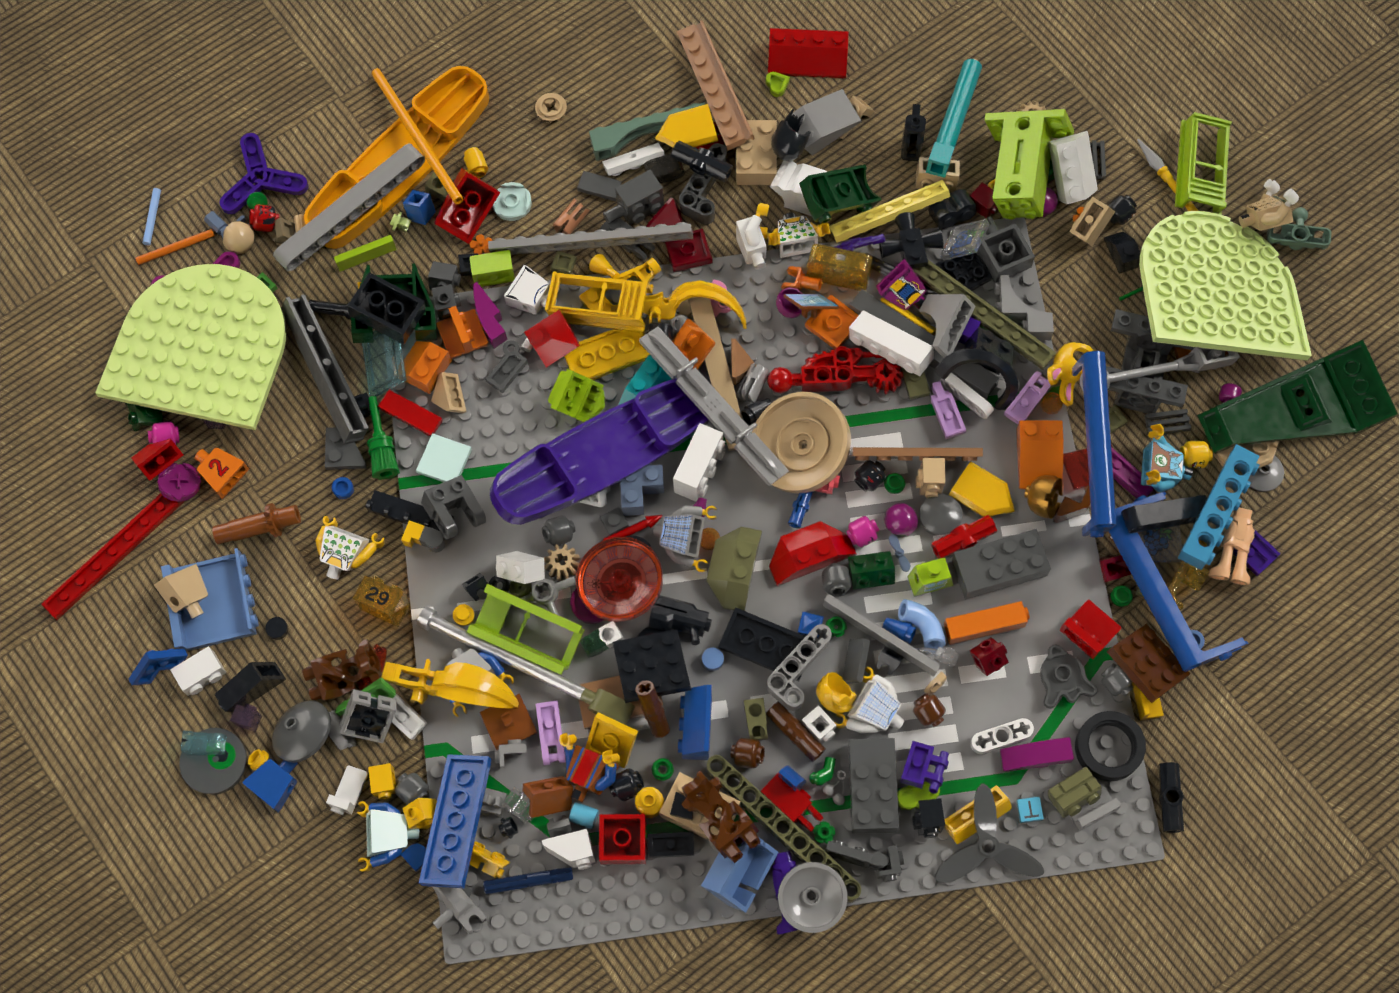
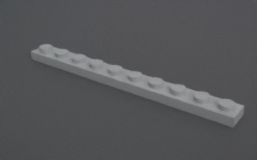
[488,222,693,255]

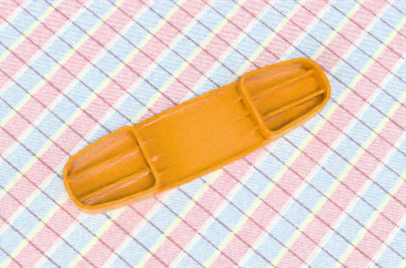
[304,66,489,249]

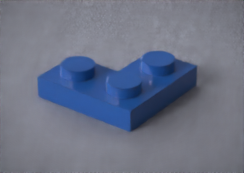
[129,648,188,685]

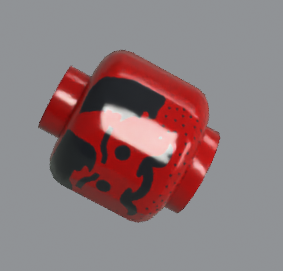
[249,204,279,232]

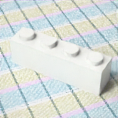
[849,310,934,376]

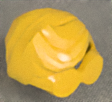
[816,672,857,714]

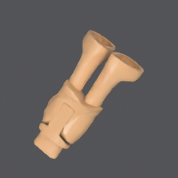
[1208,507,1255,585]

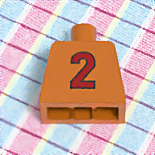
[195,447,249,499]

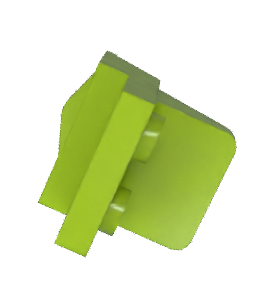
[548,369,605,422]

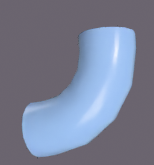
[898,599,946,650]

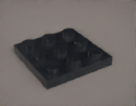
[613,629,691,703]

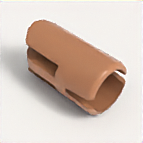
[553,198,590,234]

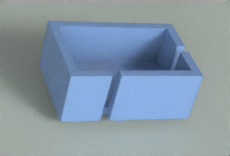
[701,837,778,913]

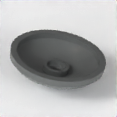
[272,701,331,763]

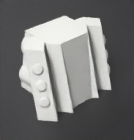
[770,161,827,216]

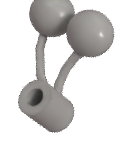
[823,770,847,805]

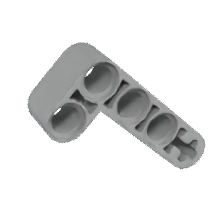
[767,624,832,711]

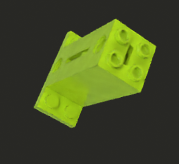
[985,109,1074,220]

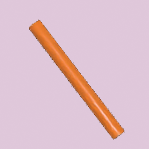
[135,229,215,265]

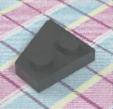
[325,427,367,470]

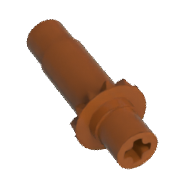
[212,503,301,545]

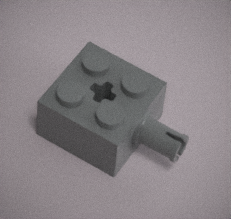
[603,169,664,225]
[976,217,1035,283]

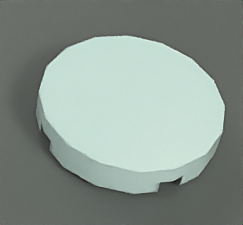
[492,182,532,221]

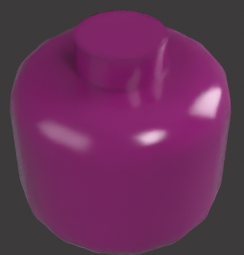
[1218,383,1242,403]

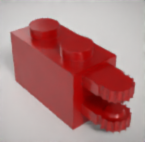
[760,772,823,832]

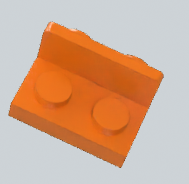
[436,306,488,359]
[672,319,715,370]

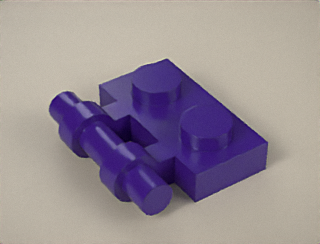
[900,741,949,794]

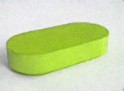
[897,781,940,810]

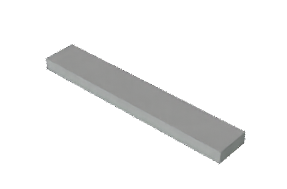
[823,594,940,677]

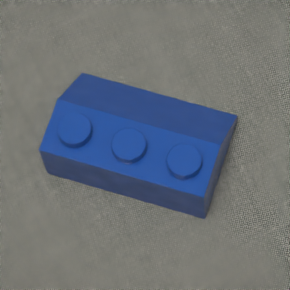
[678,685,712,760]

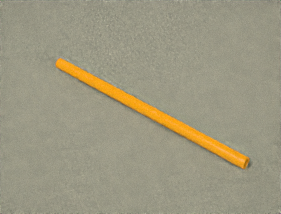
[371,68,463,204]

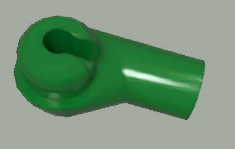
[809,757,836,786]

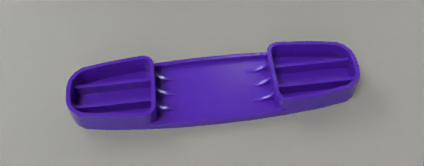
[490,378,709,525]

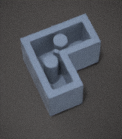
[620,465,664,516]

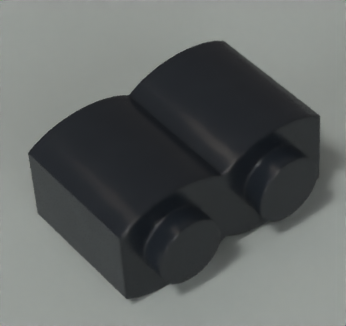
[928,189,976,229]

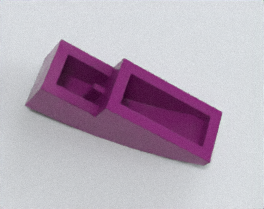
[473,282,508,349]
[1000,737,1074,772]

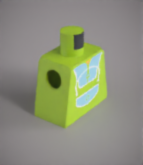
[907,558,953,597]

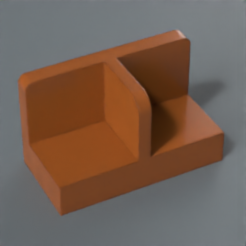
[522,776,573,818]

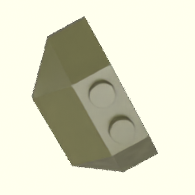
[707,527,762,611]

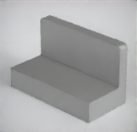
[1071,787,1122,831]

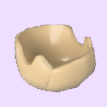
[223,221,254,255]

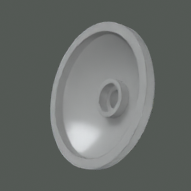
[778,862,847,933]

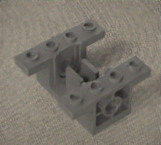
[1106,309,1195,414]

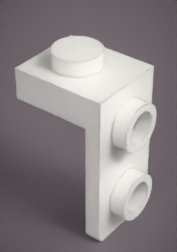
[326,765,368,815]

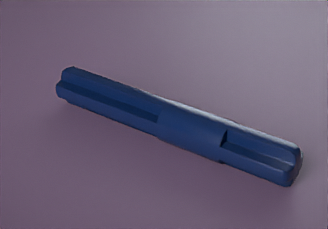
[483,867,573,894]

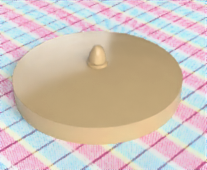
[752,392,851,493]

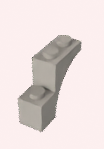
[995,275,1054,340]

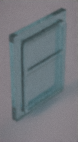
[362,330,406,397]

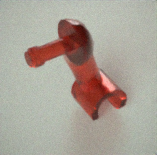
[356,644,387,690]

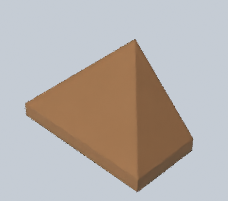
[731,339,757,385]

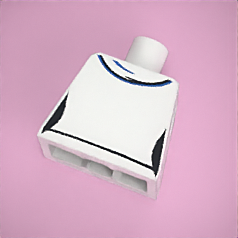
[504,265,557,314]

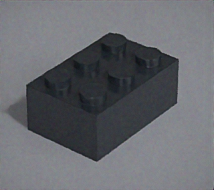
[348,272,425,345]

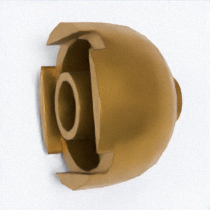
[1025,475,1064,519]

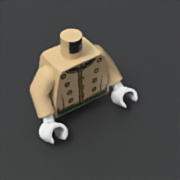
[1239,179,1299,231]

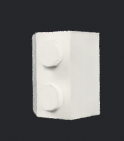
[542,829,596,870]

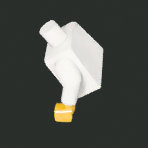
[736,203,769,269]

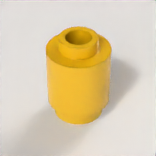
[464,147,488,178]

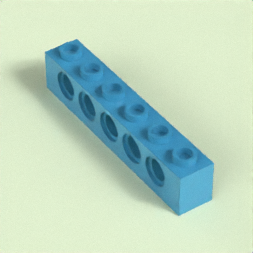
[1178,444,1260,570]

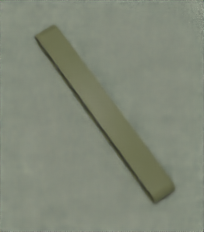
[706,755,861,903]

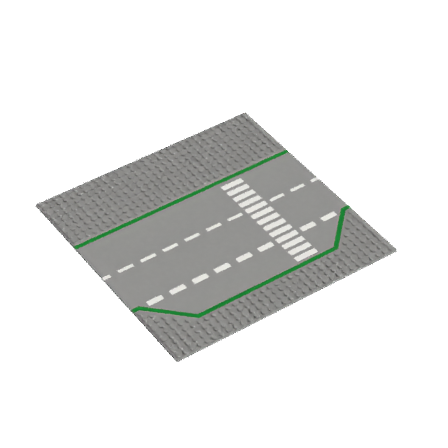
[384,218,1165,964]

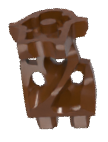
[302,639,381,701]
[681,771,761,863]

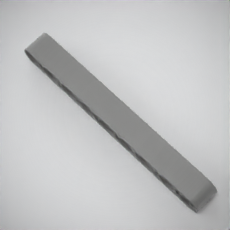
[273,144,425,271]

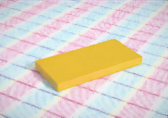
[564,329,650,380]

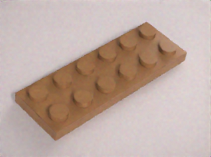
[850,447,983,461]

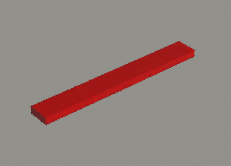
[41,493,185,620]

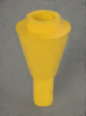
[589,254,620,279]

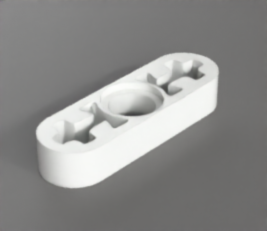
[940,373,994,419]
[971,718,1034,754]

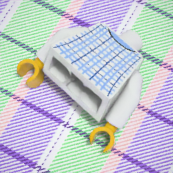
[834,667,904,734]

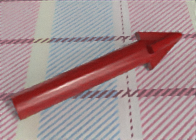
[603,515,663,544]

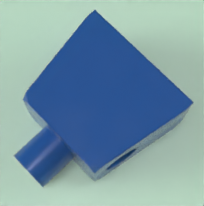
[242,759,298,813]

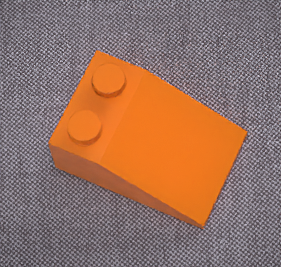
[1016,420,1064,489]

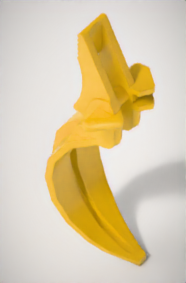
[643,280,747,329]
[381,659,519,708]

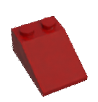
[434,168,501,244]

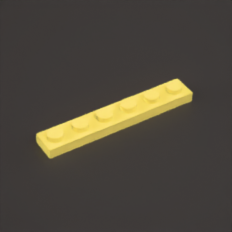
[829,180,951,243]

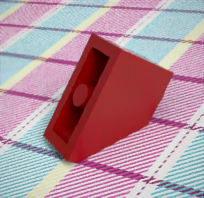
[131,438,184,481]

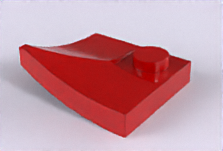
[524,310,580,367]

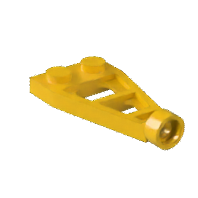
[579,258,661,329]

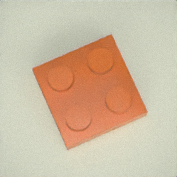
[804,295,859,349]

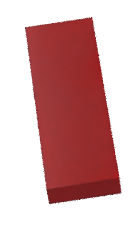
[378,390,443,437]

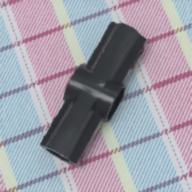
[671,141,733,183]
[1158,762,1184,833]

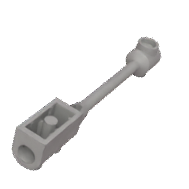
[1080,347,1240,392]

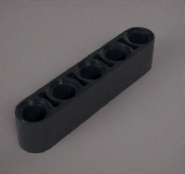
[1121,495,1207,533]

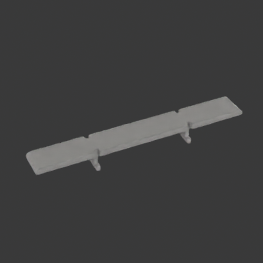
[639,327,789,486]

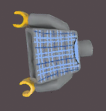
[653,506,717,572]

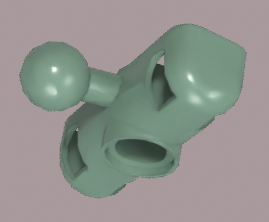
[1267,207,1331,250]

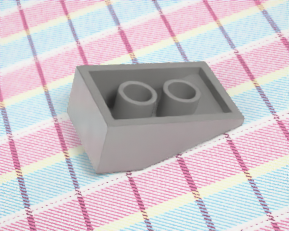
[792,89,862,156]

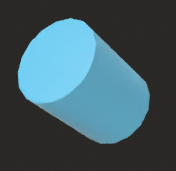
[569,802,599,829]

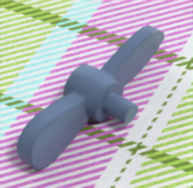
[889,534,911,572]

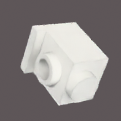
[801,705,836,742]

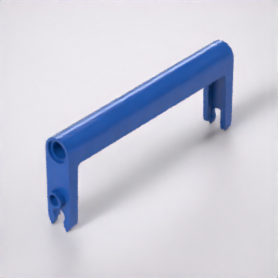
[1072,351,1116,538]
[1109,492,1249,672]

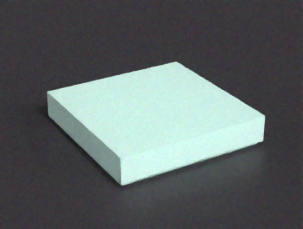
[416,433,472,482]

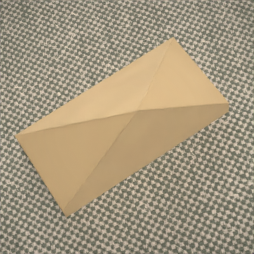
[431,372,466,413]

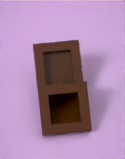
[1053,486,1090,523]

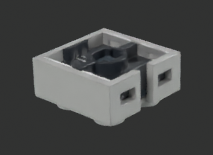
[340,689,396,743]

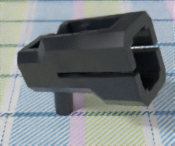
[901,104,926,161]
[649,595,712,645]

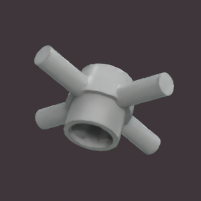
[517,576,577,624]

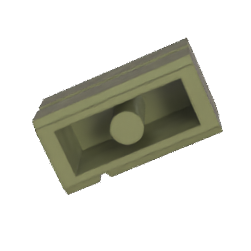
[1048,767,1102,818]

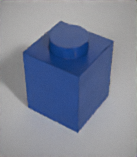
[403,190,436,225]

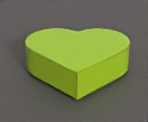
[765,72,790,97]

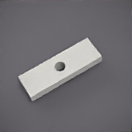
[602,143,665,176]

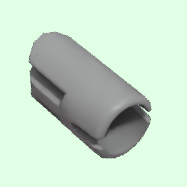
[736,363,770,403]

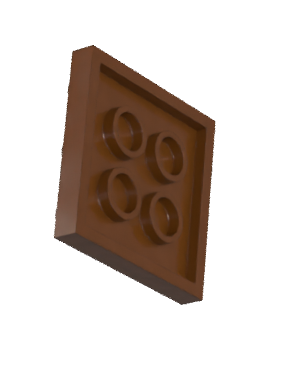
[1107,623,1191,703]

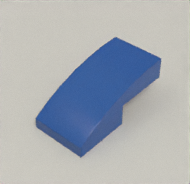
[778,765,806,791]

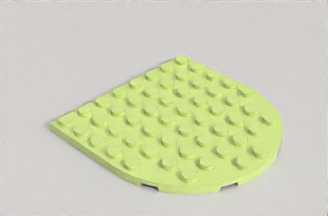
[1139,211,1312,360]
[95,264,286,430]

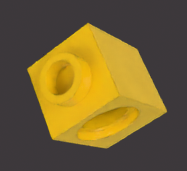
[368,763,396,799]
[402,798,437,829]

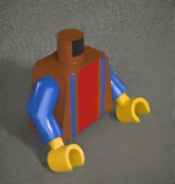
[559,733,620,803]

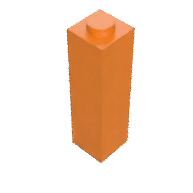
[943,601,1030,645]

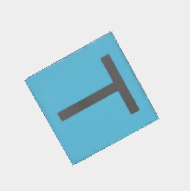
[1016,797,1044,823]

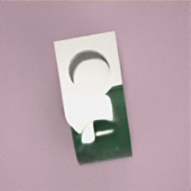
[580,621,624,658]

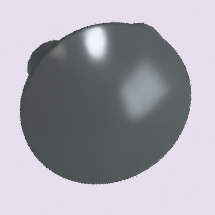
[920,494,963,535]

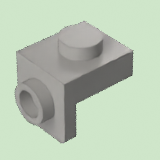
[495,739,526,768]

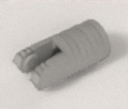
[329,710,357,750]

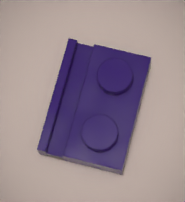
[1233,528,1280,576]

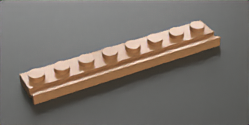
[676,20,755,150]

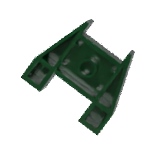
[351,263,437,343]

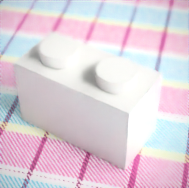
[496,551,545,584]
[170,646,226,696]

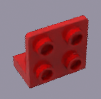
[1060,599,1121,659]

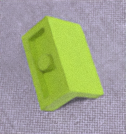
[470,250,515,287]

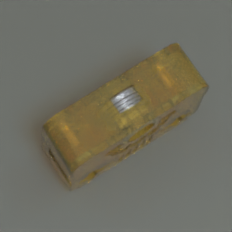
[806,244,872,291]

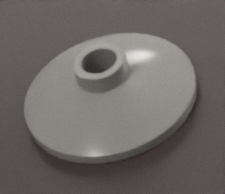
[1248,455,1284,492]

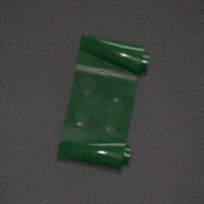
[799,164,882,224]

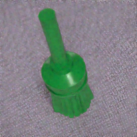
[367,396,400,480]

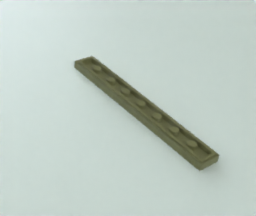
[913,260,1056,370]

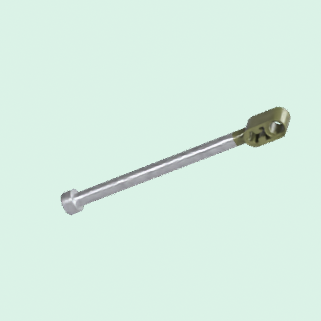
[417,606,635,725]

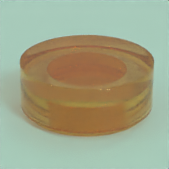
[1041,392,1063,414]
[700,528,720,550]

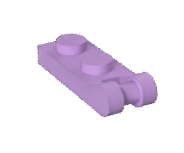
[1004,370,1053,424]
[536,700,566,766]

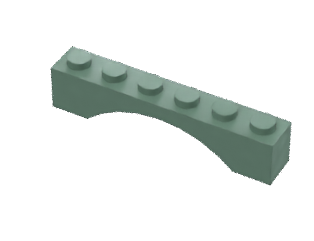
[589,102,705,161]

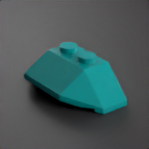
[618,355,675,405]

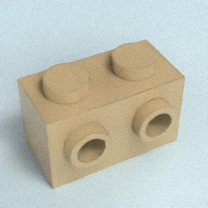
[915,157,960,192]
[1069,197,1115,246]
[916,458,945,498]

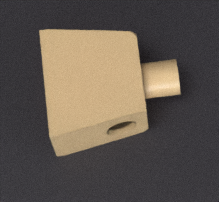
[154,564,208,619]

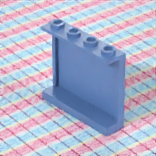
[161,548,259,651]

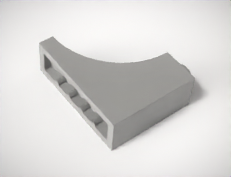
[919,294,975,358]

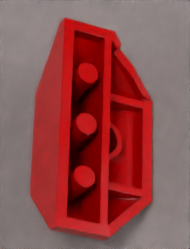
[769,521,857,586]

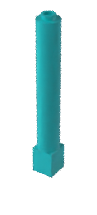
[926,59,982,178]

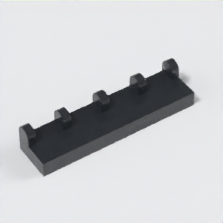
[366,490,455,537]

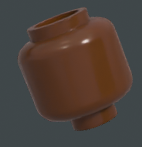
[913,693,946,727]
[730,738,765,769]

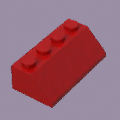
[768,28,849,78]

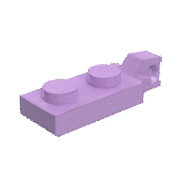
[930,381,966,439]

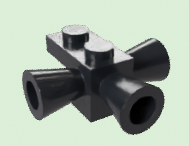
[879,212,944,269]

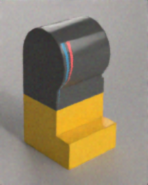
[401,521,446,553]

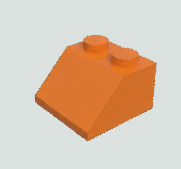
[394,341,452,394]

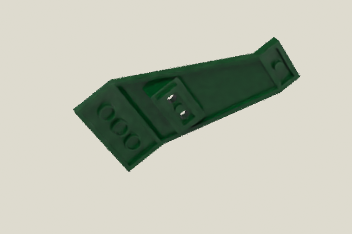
[1197,340,1399,454]

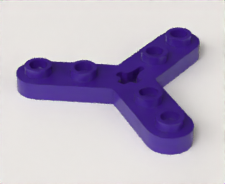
[219,133,309,214]

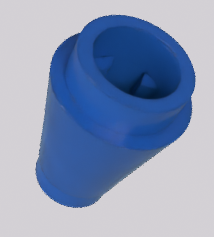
[882,617,916,644]

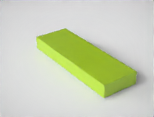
[334,235,397,272]

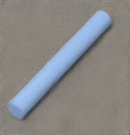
[142,188,161,245]

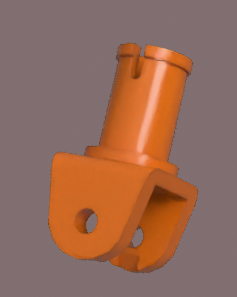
[781,266,822,292]

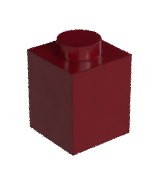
[970,182,998,219]

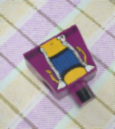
[876,259,926,310]

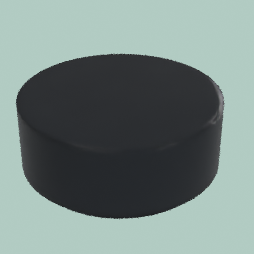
[265,617,289,640]

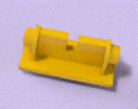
[469,841,510,878]

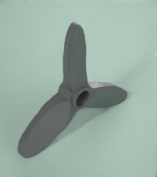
[936,783,1044,883]

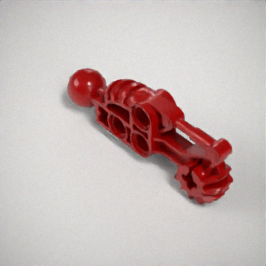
[767,346,903,395]

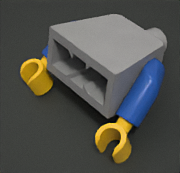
[446,648,514,717]

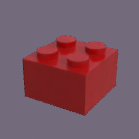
[599,814,646,864]

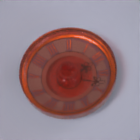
[576,537,663,622]

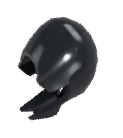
[771,109,811,161]

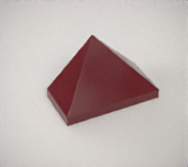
[646,197,682,227]
[1099,554,1131,582]

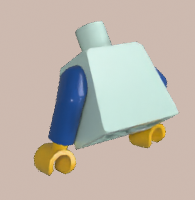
[357,801,419,872]

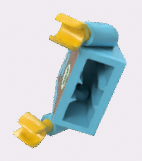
[1141,424,1193,492]

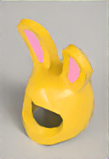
[1047,342,1093,406]

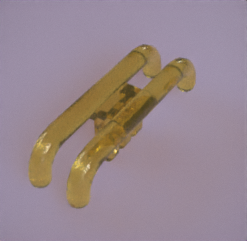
[1168,540,1209,610]

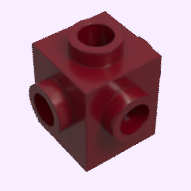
[969,637,1009,676]

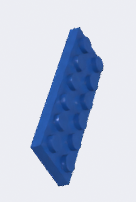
[419,754,492,889]

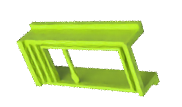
[1175,112,1232,215]
[467,584,585,675]

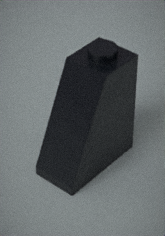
[214,662,286,712]

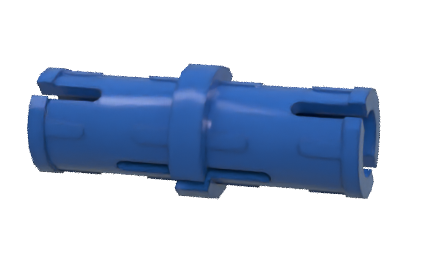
[788,491,814,529]

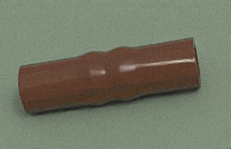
[635,680,670,738]
[766,701,826,762]

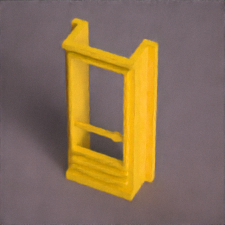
[545,271,654,332]

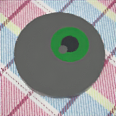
[179,728,248,795]

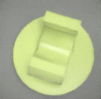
[390,212,411,232]

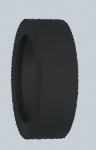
[1075,711,1146,781]

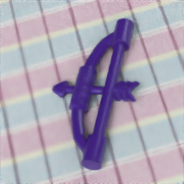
[815,234,886,261]

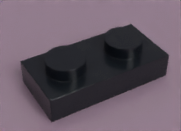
[648,832,694,858]

